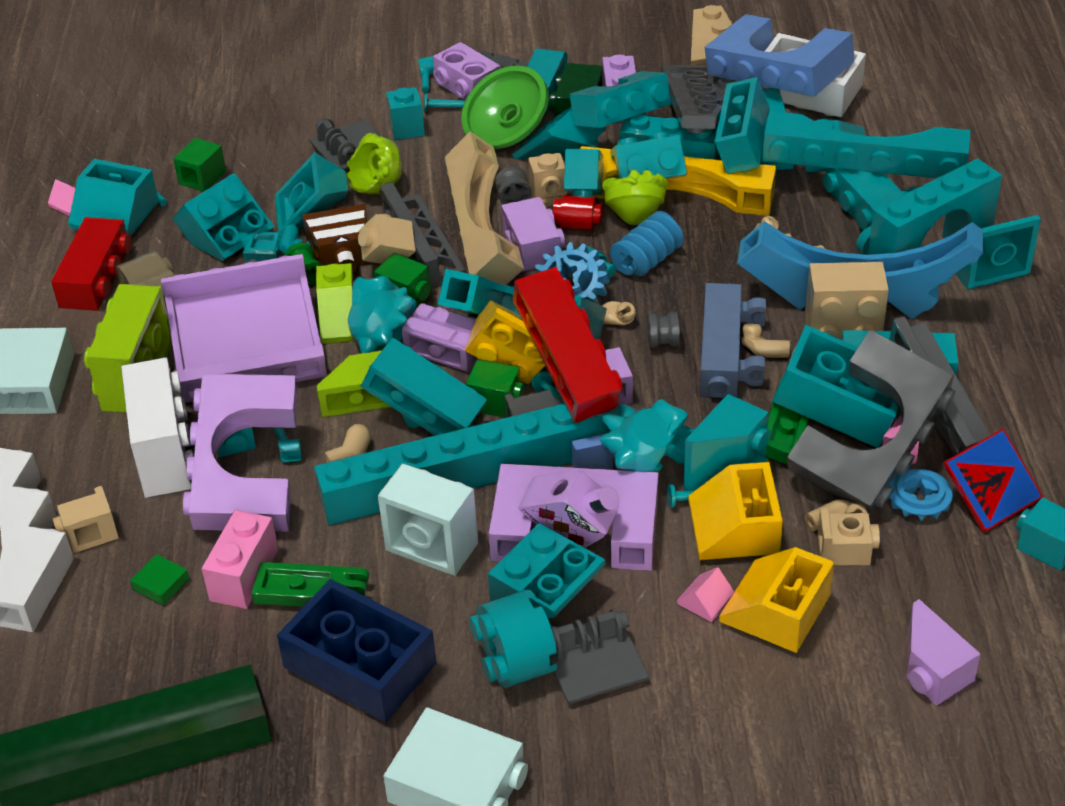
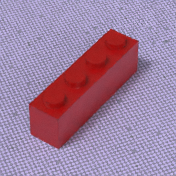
[513,267,623,423]

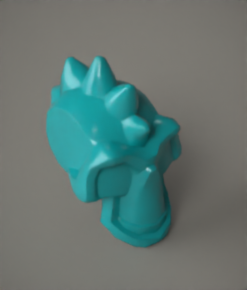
[347,276,417,354]
[600,399,695,473]

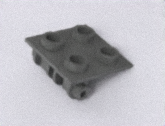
[309,118,381,171]
[549,608,650,704]

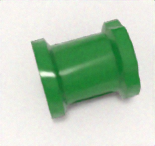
[284,243,322,287]

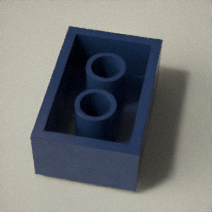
[277,579,437,723]

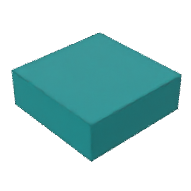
[243,232,282,261]

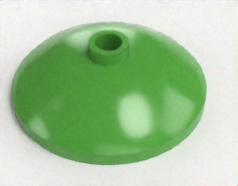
[461,65,549,149]

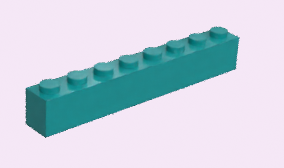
[314,404,620,525]

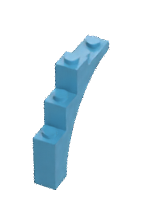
[737,221,983,319]

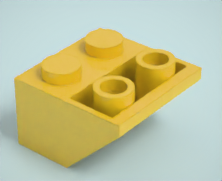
[464,300,545,384]
[688,462,783,560]
[719,547,834,653]

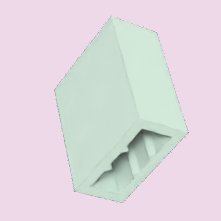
[0,328,75,414]
[383,707,528,806]

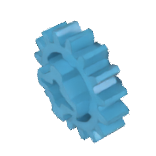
[535,242,610,304]

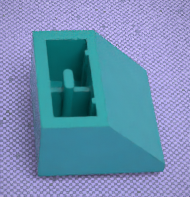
[68,159,159,236]
[172,173,275,261]
[488,523,605,619]

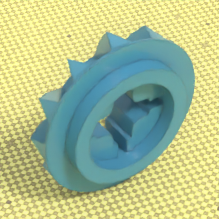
[890,469,953,521]

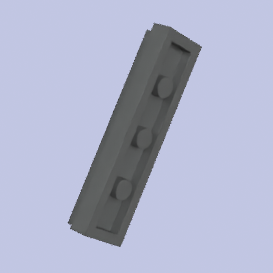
[380,182,465,288]
[889,316,990,456]

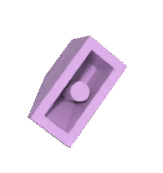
[906,599,981,706]

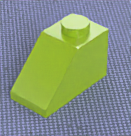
[316,263,354,344]
[317,351,391,417]

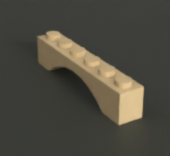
[445,131,524,285]

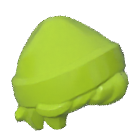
[346,133,402,195]
[602,170,668,225]

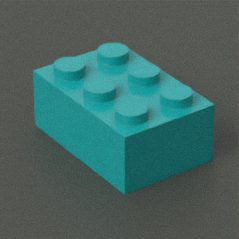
[772,325,898,448]

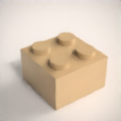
[805,262,889,340]

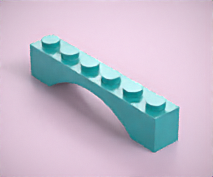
[762,111,971,178]

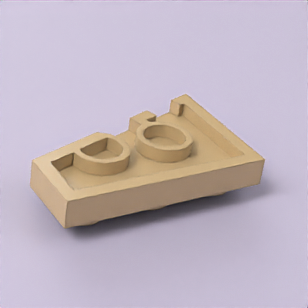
[691,5,732,65]

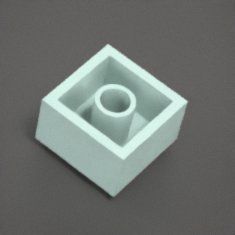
[378,463,478,576]

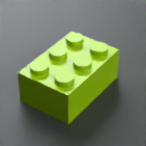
[84,284,172,413]

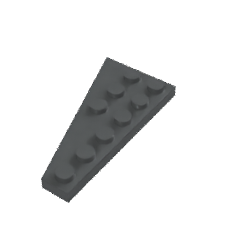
[661,65,737,133]

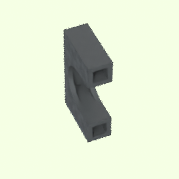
[787,330,956,516]

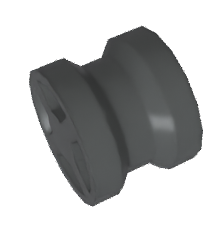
[495,167,532,205]
[647,311,680,349]

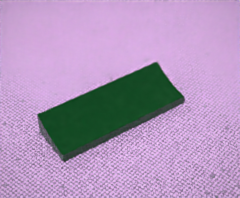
[0,664,272,806]

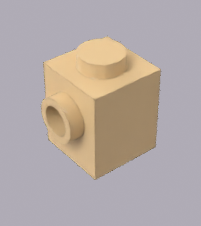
[358,214,416,264]

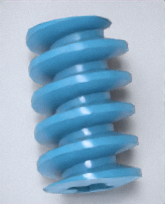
[610,211,684,276]

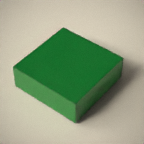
[130,554,190,605]

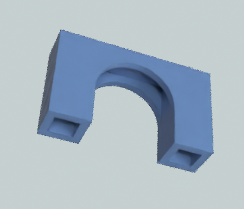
[704,14,854,96]

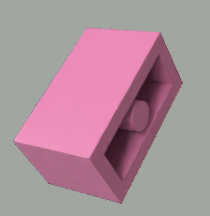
[201,510,279,609]

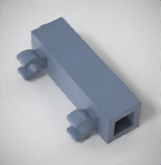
[700,283,766,398]

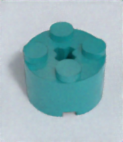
[468,589,557,688]

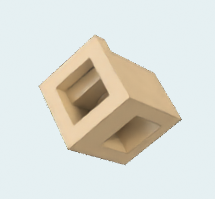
[528,153,567,207]
[52,486,119,554]
[817,508,880,566]

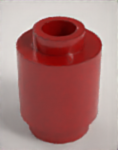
[553,195,602,231]

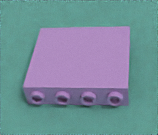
[161,254,327,403]

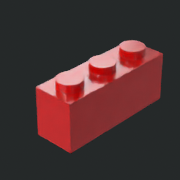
[51,217,132,311]

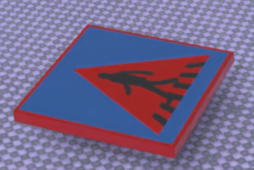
[942,428,1044,533]

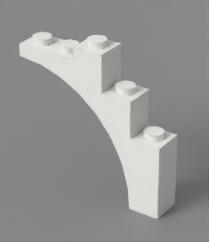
[0,448,74,632]

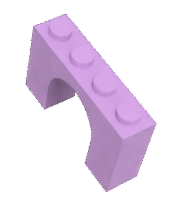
[183,374,298,532]
[489,464,658,571]

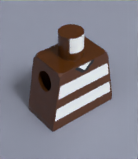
[302,204,369,273]

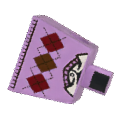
[518,470,619,548]

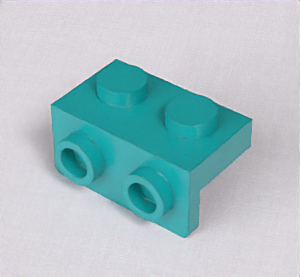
[610,132,687,179]

